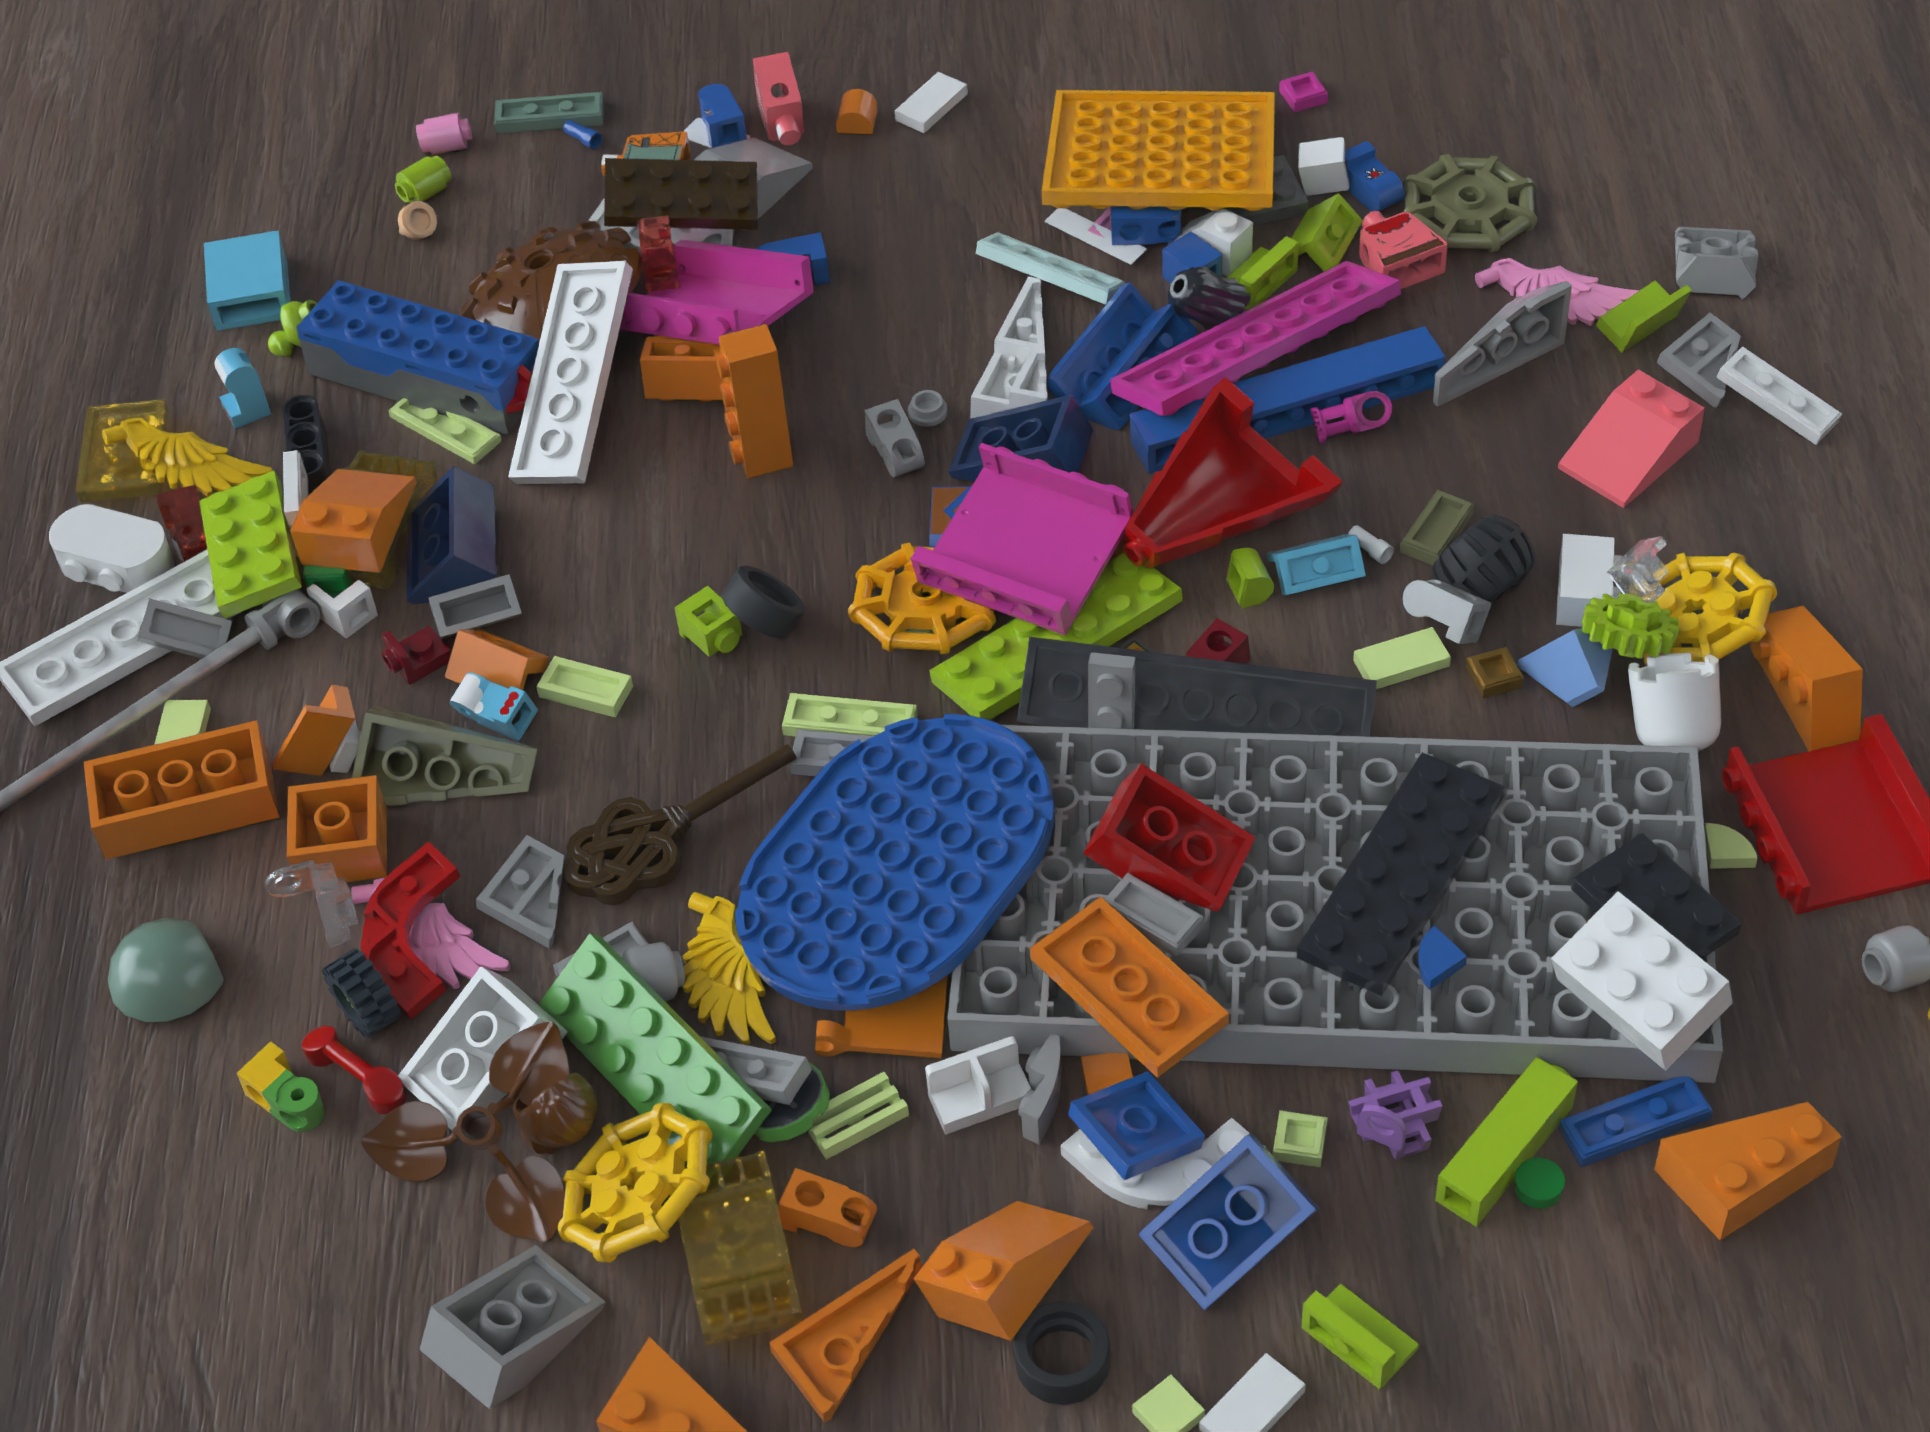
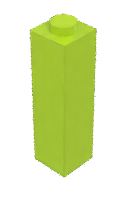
[1435,1056,1578,1227]

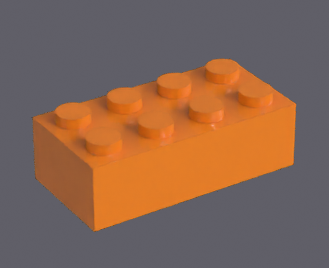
[84,720,280,860]

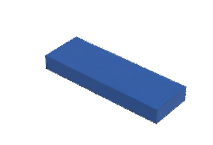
[1558,1076,1713,1168]

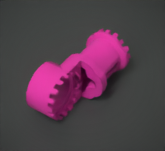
[1311,391,1392,443]

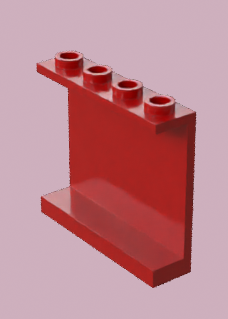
[1722,714,1930,915]

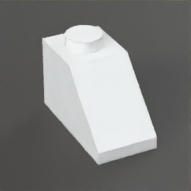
[1168,209,1253,276]

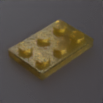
[75,399,169,502]

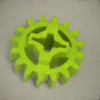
[1581,593,1680,659]

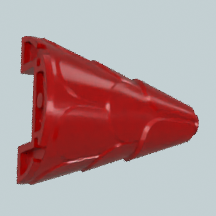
[1124,377,1343,568]

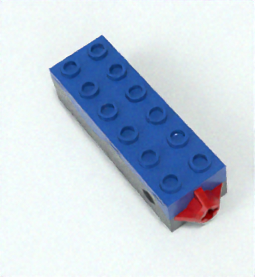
[296,280,539,435]

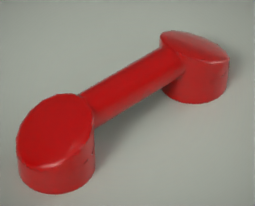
[301,1025,406,1114]

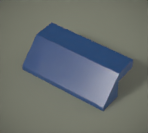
[1046,282,1198,431]

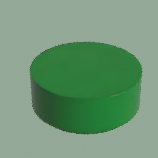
[1514,1158,1565,1209]

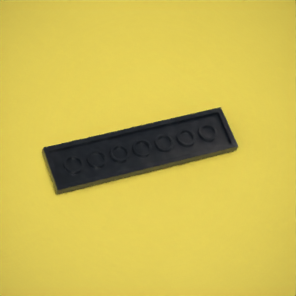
[1017,637,1377,737]

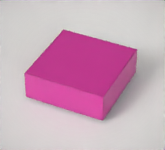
[1279,72,1328,112]

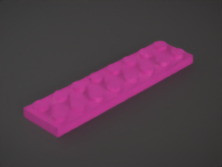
[1110,261,1401,416]

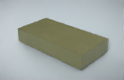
[1400,490,1475,566]

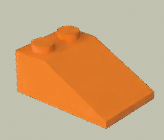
[290,469,416,573]
[914,1201,1094,1341]

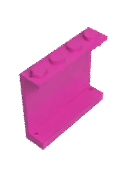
[620,240,814,344]
[910,443,1133,636]

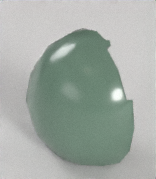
[107,918,224,1022]

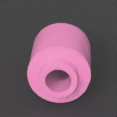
[416,113,472,155]

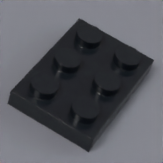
[1571,833,1742,959]

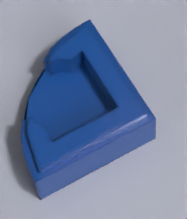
[1418,926,1467,990]

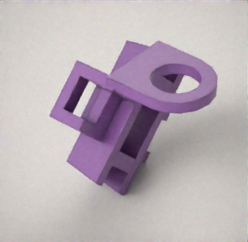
[1348,1070,1443,1160]

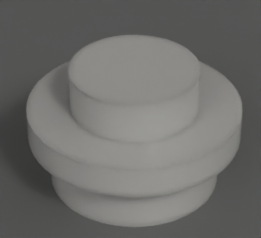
[908,390,948,427]

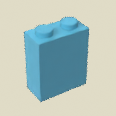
[204,230,290,331]

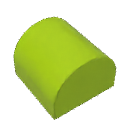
[1226,548,1274,608]

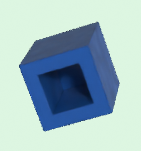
[1162,232,1222,284]

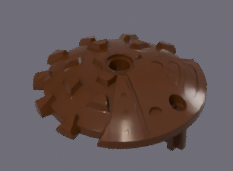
[461,221,642,343]

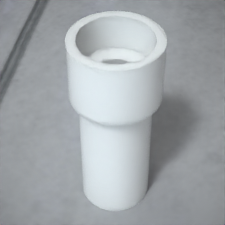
[1348,525,1394,564]

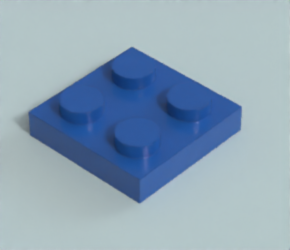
[1068,1071,1205,1180]

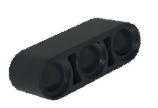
[283,395,331,496]

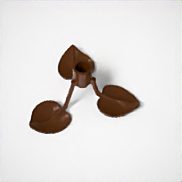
[361,1022,570,1242]

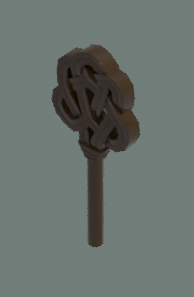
[564,744,797,905]

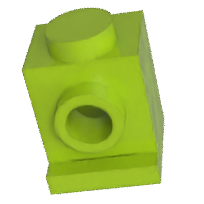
[674,586,742,657]

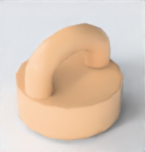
[398,201,437,240]

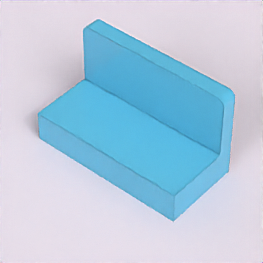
[1266,534,1366,595]

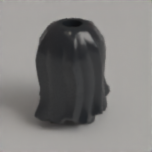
[1168,267,1251,331]

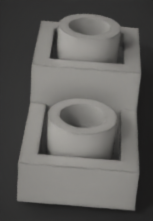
[1018,1034,1062,1145]

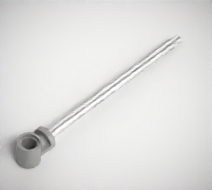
[0,589,320,812]

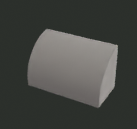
[428,574,522,639]

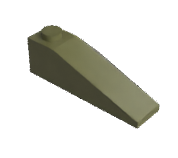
[352,706,538,806]

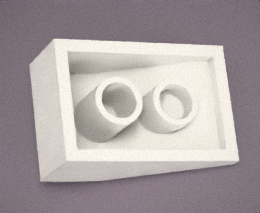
[398,966,568,1130]

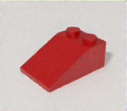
[1083,763,1256,912]

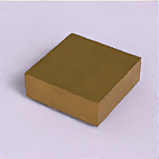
[1466,647,1524,699]

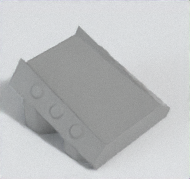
[1675,227,1758,300]

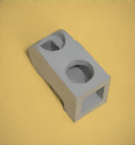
[865,399,925,478]
[1402,579,1492,644]

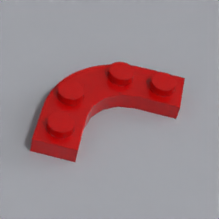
[360,842,460,1020]

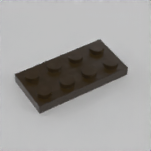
[604,158,758,230]

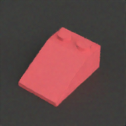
[1558,369,1705,508]

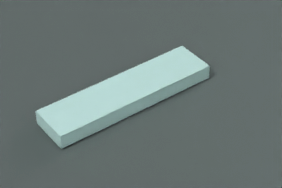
[975,232,1127,304]

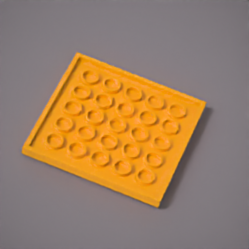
[1042,90,1275,211]

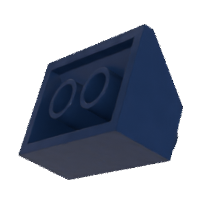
[407,466,497,604]

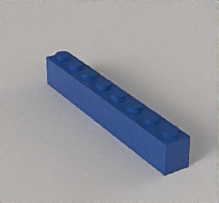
[1130,326,1446,474]

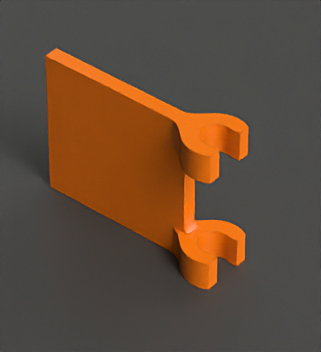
[815,976,947,1059]

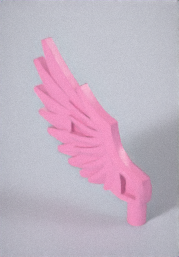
[1475,258,1639,326]
[351,878,511,989]

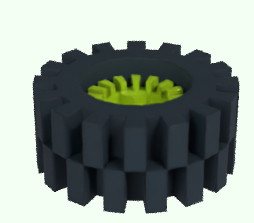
[322,948,400,1038]

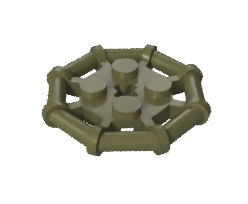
[1402,154,1538,253]

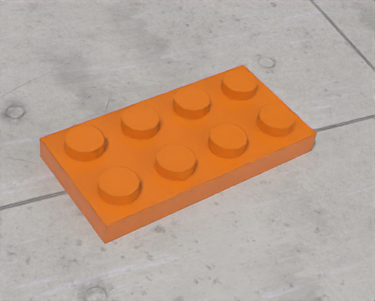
[1030,897,1229,1078]

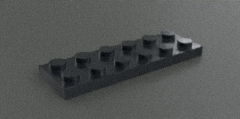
[1297,752,1505,996]

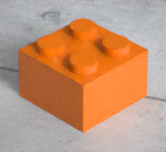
[287,775,387,889]

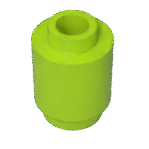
[395,156,451,203]

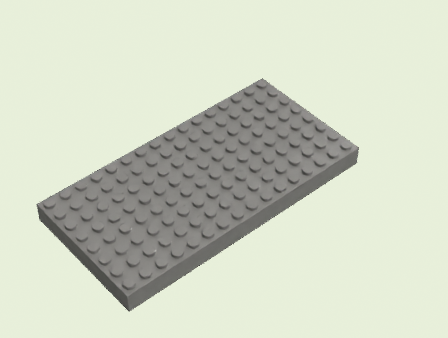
[947,725,1723,1083]

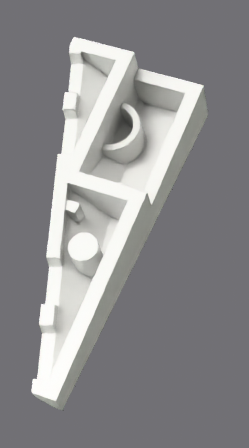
[971,276,1048,418]

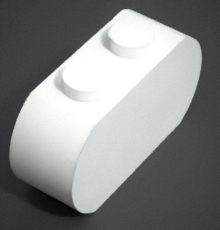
[49,504,175,593]

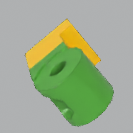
[237,1042,325,1132]

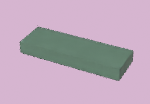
[494,92,604,134]

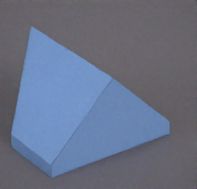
[1515,628,1613,707]

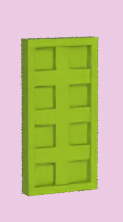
[199,470,302,618]

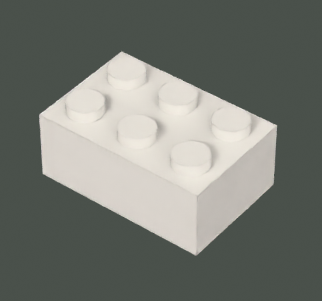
[1551,892,1733,1071]

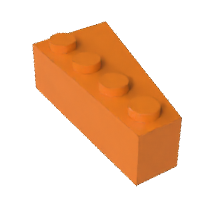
[715,324,793,479]

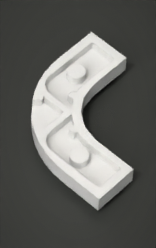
[1061,1118,1250,1209]

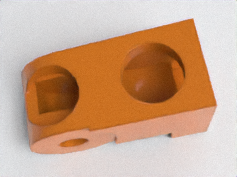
[778,1168,878,1247]

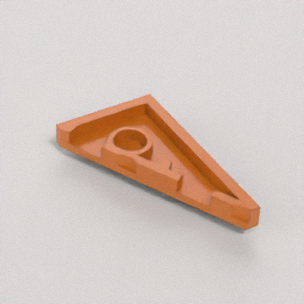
[769,1249,922,1423]

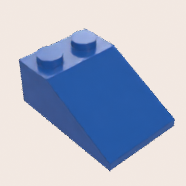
[1138,1134,1320,1310]

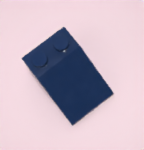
[948,395,1093,481]

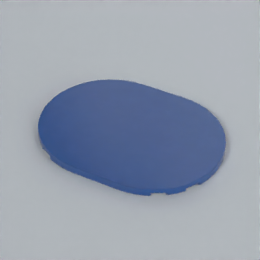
[735,714,1055,1011]

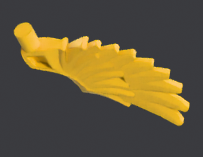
[102,418,272,497]
[683,892,776,1046]

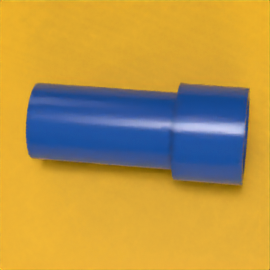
[563,120,603,150]

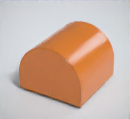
[836,89,878,135]

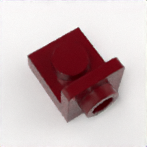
[381,626,451,685]

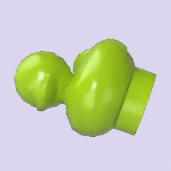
[268,300,317,357]

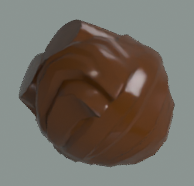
[513,1072,598,1155]

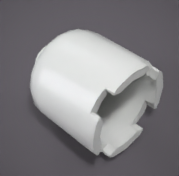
[1628,653,1721,751]

